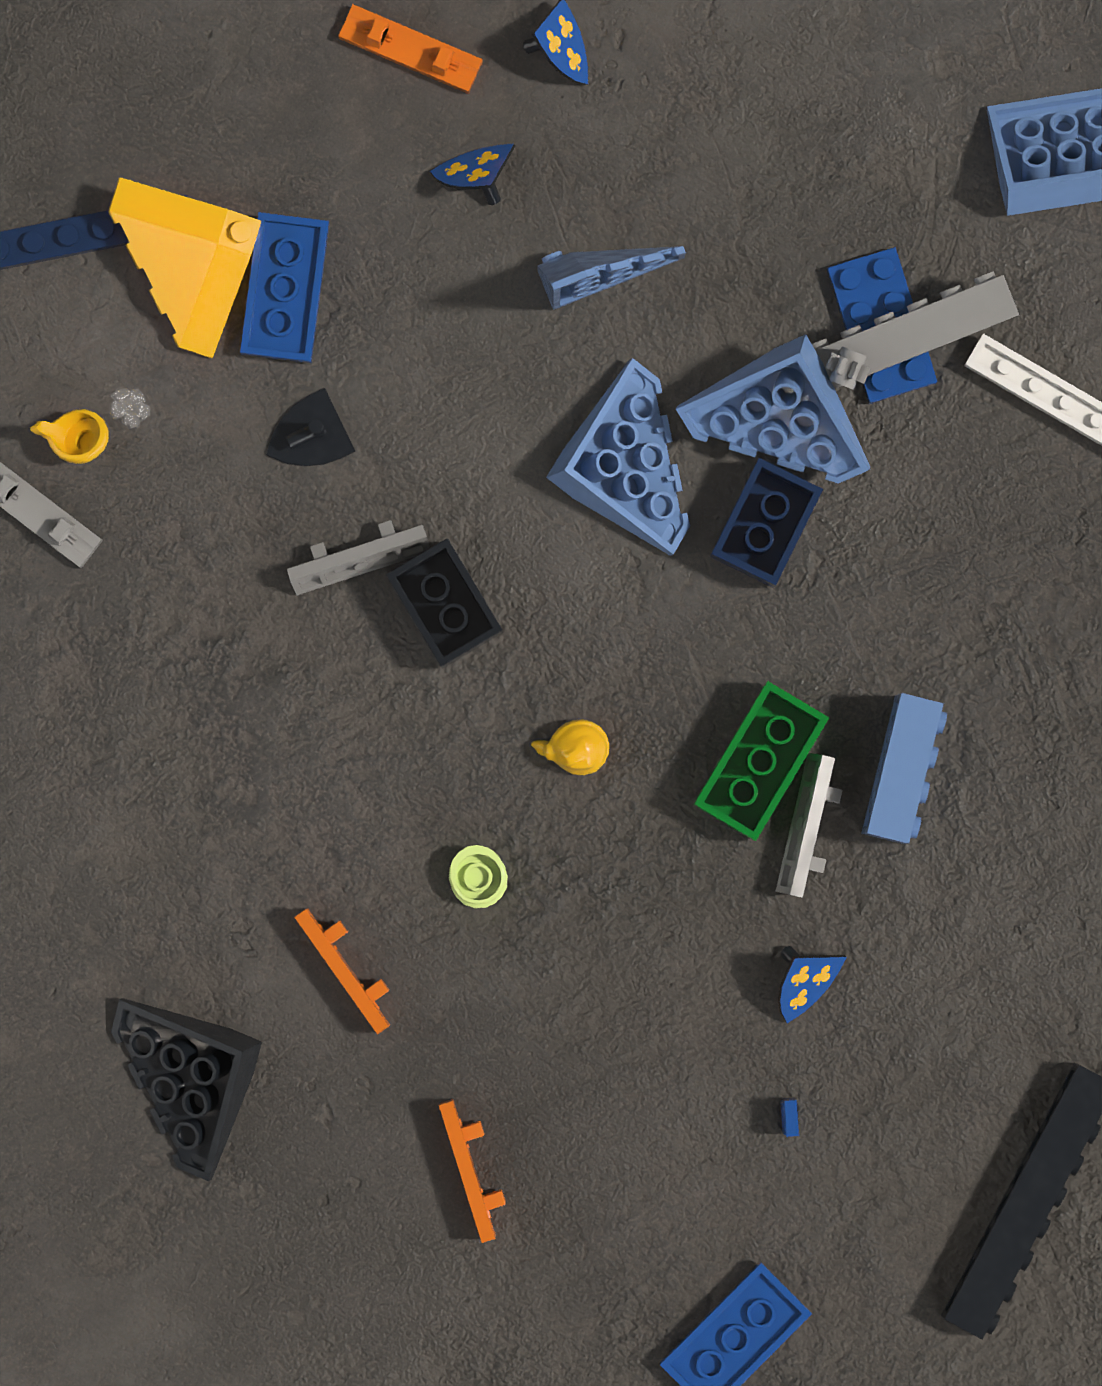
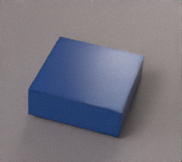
[780,1098,799,1137]

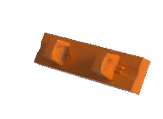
[339,4,483,94]
[294,909,390,1035]
[439,1099,506,1243]

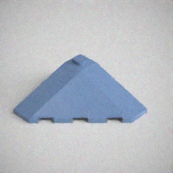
[538,246,686,310]
[676,334,870,484]
[546,358,690,555]

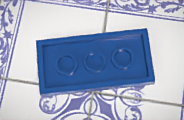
[240,212,330,363]
[827,247,938,404]
[659,1261,812,1386]

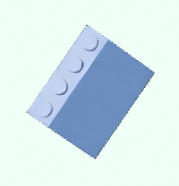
[987,88,1102,216]

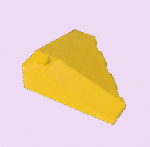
[108,177,261,358]

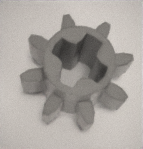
[825,346,871,390]

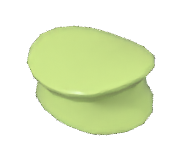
[449,845,508,908]

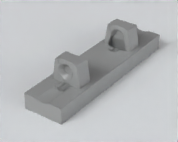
[0,462,103,568]
[287,520,430,596]
[775,753,843,898]

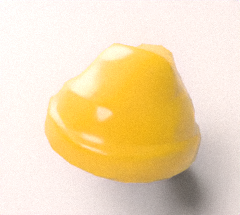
[30,409,109,464]
[531,719,609,775]

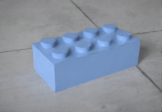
[861,693,947,844]

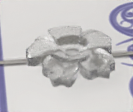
[109,388,150,430]

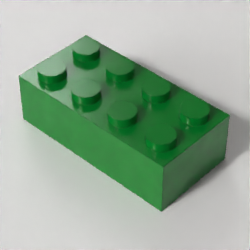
[693,681,829,841]

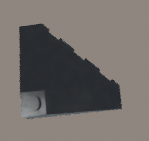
[111,998,262,1181]

